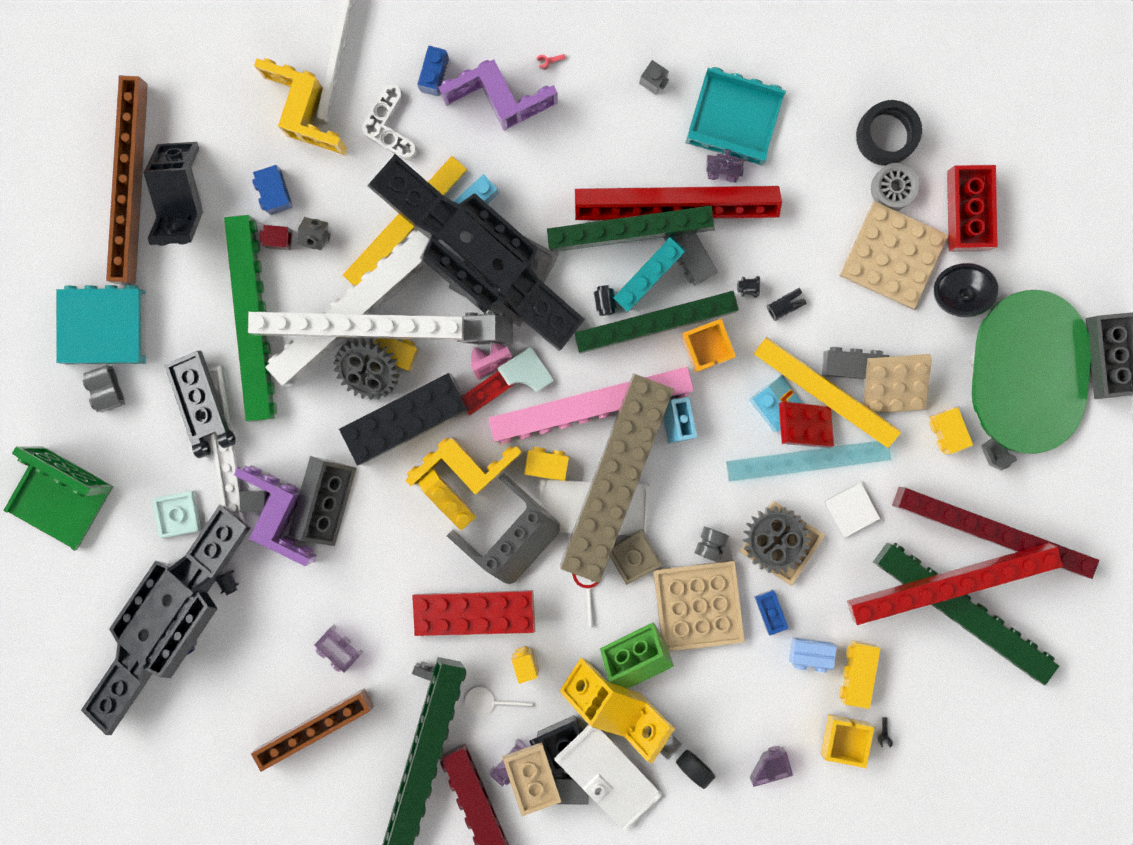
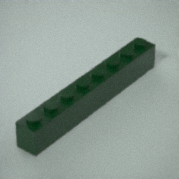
[547,206,715,252]
[574,290,739,354]

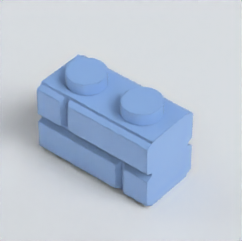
[789,637,837,673]

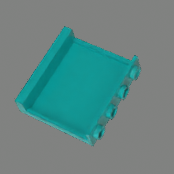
[685,67,786,166]
[56,285,146,364]

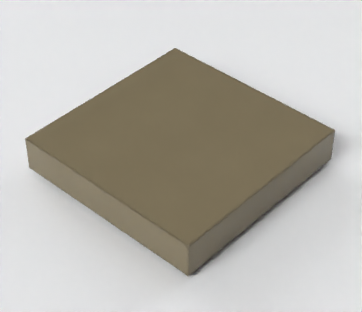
[610,529,662,585]

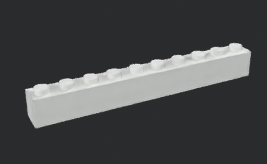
[248,312,464,340]

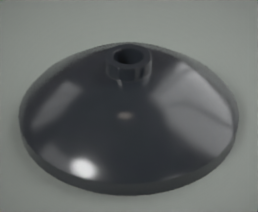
[934,263,998,317]

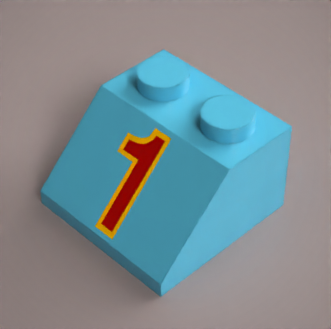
[749,375,803,432]

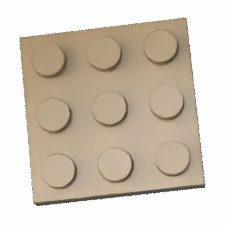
[863,354,932,413]
[739,501,825,586]

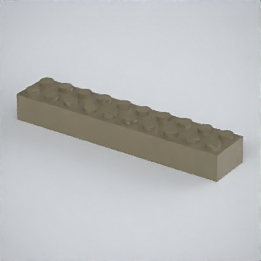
[560,373,674,583]

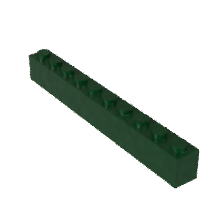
[873,543,1059,686]
[382,657,466,845]

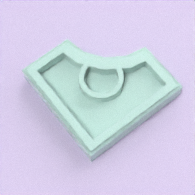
[498,347,554,392]

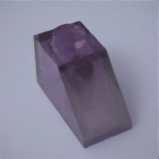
[749,746,793,787]

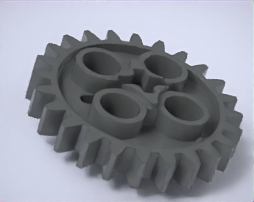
[333,338,400,400]
[742,506,811,574]

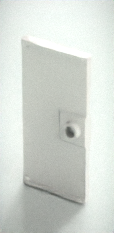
[539,479,650,536]
[555,725,662,831]

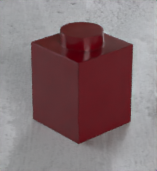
[259,225,293,250]

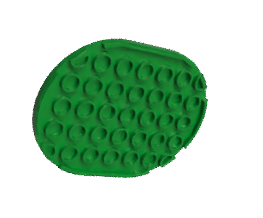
[971,290,1091,454]

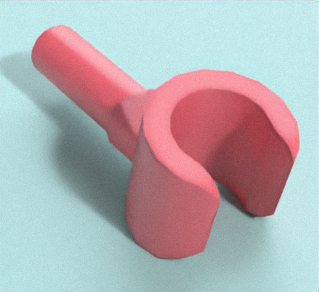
[536,54,565,70]

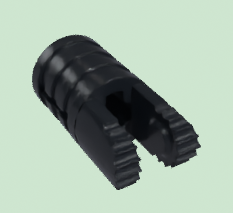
[767,288,807,321]

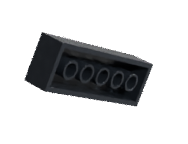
[339,373,470,466]

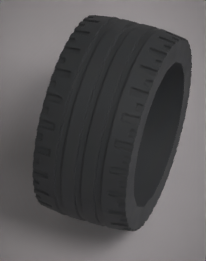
[856,100,922,166]

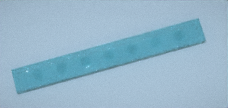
[726,441,891,481]

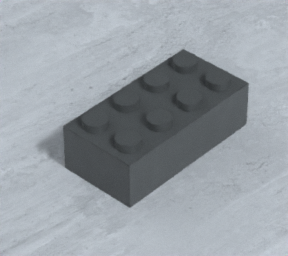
[1086,312,1133,399]

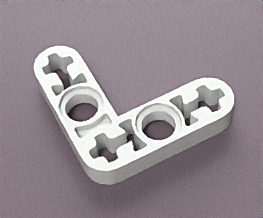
[362,84,416,160]

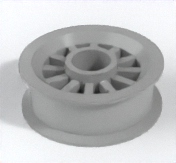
[871,163,920,210]

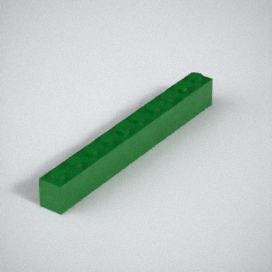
[224,215,277,422]

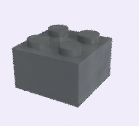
[457,311,513,345]

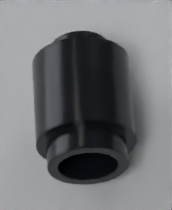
[593,285,617,316]

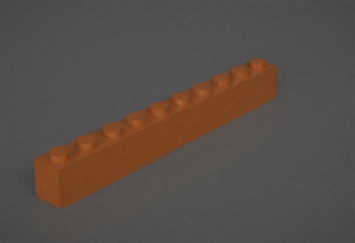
[106,75,148,285]

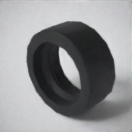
[676,750,715,789]

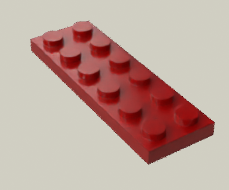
[412,590,536,636]

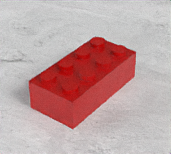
[947,165,998,252]

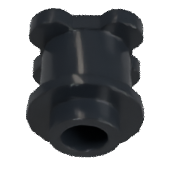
[737,276,760,298]
[215,570,239,596]

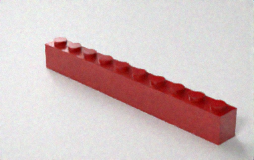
[575,186,782,220]
[847,543,1063,625]

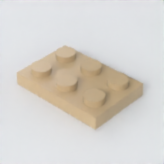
[502,742,561,816]

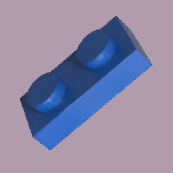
[754,589,789,636]

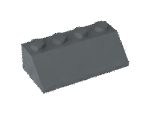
[288,456,357,546]

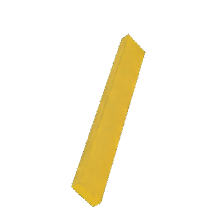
[342,156,467,286]
[754,337,901,448]

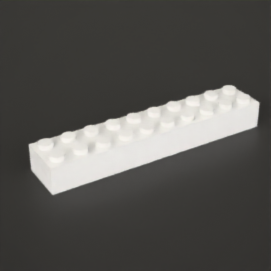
[266,229,428,388]

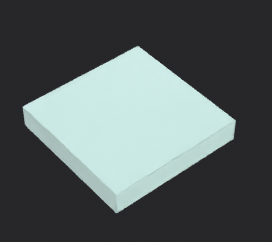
[152,491,202,539]

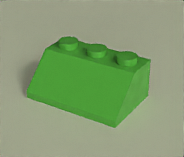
[600,622,674,689]

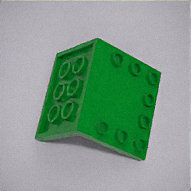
[3,446,114,551]

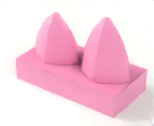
[470,344,513,379]

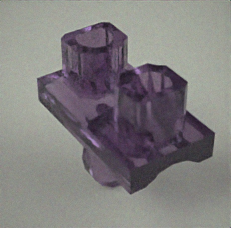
[706,149,744,183]

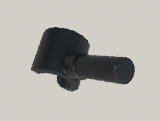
[878,717,893,748]

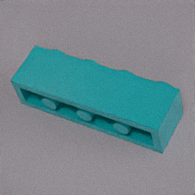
[613,236,687,312]

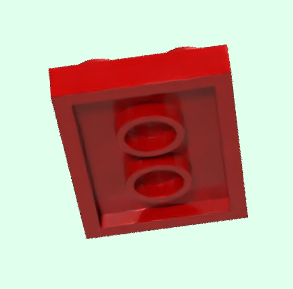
[779,401,834,448]

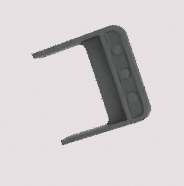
[447,473,560,584]

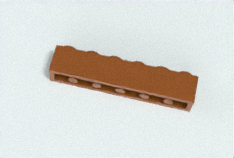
[251,688,374,772]

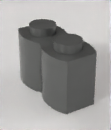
[83,365,125,413]

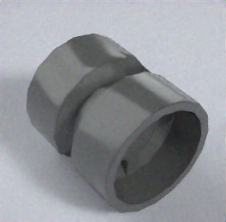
[694,526,729,563]

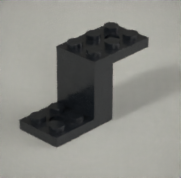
[143,141,203,246]

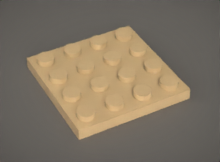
[839,201,948,310]
[653,560,745,651]

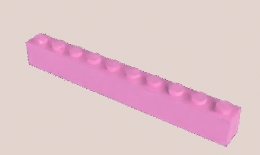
[488,367,694,445]

